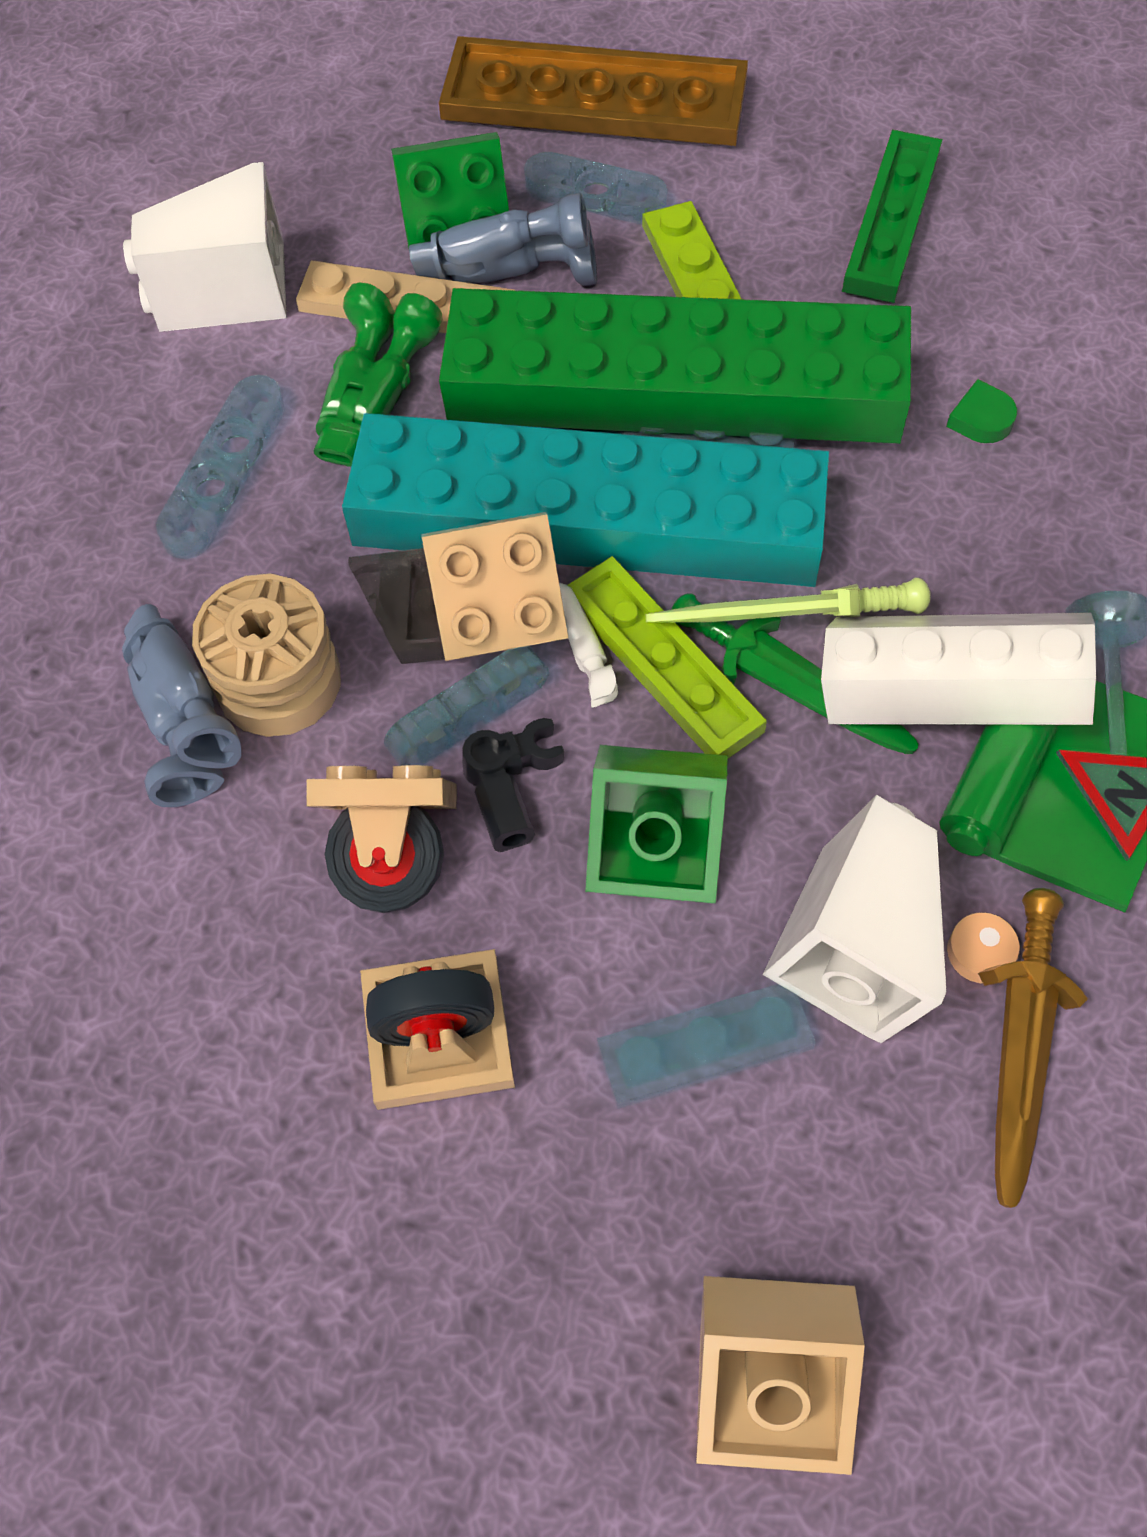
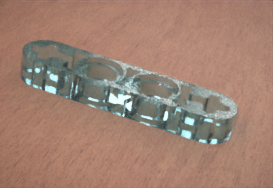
[156,375,285,559]

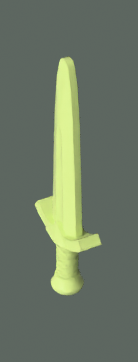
[645,577,931,622]

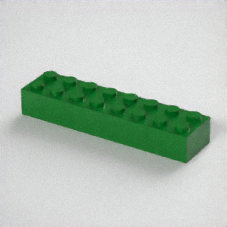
[439,288,911,444]

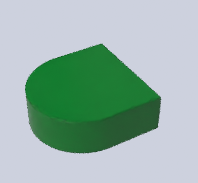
[946,379,1017,443]

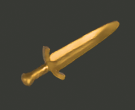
[978,888,1088,1208]

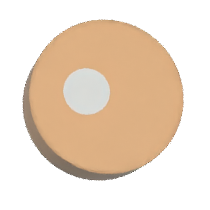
[947,913,1020,983]

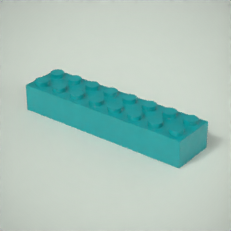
[342,413,829,587]

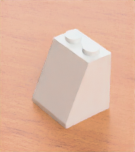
[123,162,287,332]
[762,795,946,1043]

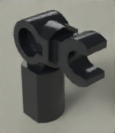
[462,718,564,853]

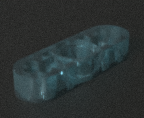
[524,152,668,224]
[384,646,549,766]

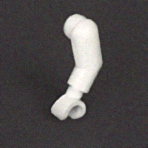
[559,583,618,708]

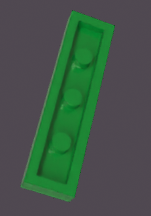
[842,129,943,303]

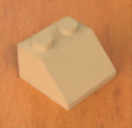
[696,1276,865,1475]

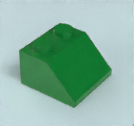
[585,745,728,904]

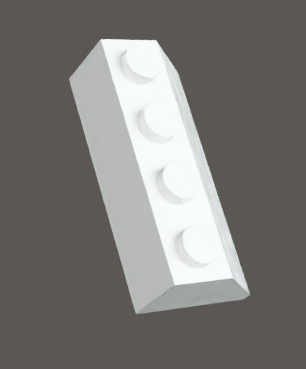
[821,613,1096,725]

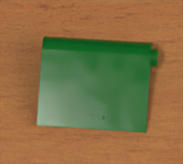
[939,681,1147,913]

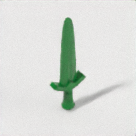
[671,593,918,754]

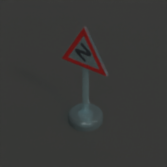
[1056,591,1147,861]

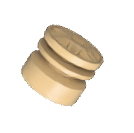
[192,573,341,737]

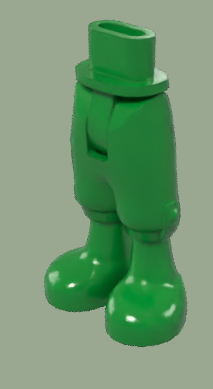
[313,282,443,467]

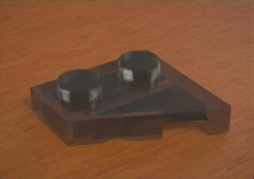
[348,548,445,664]

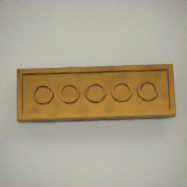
[439,36,748,146]

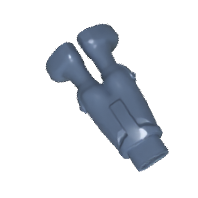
[409,193,597,286]
[122,604,241,807]

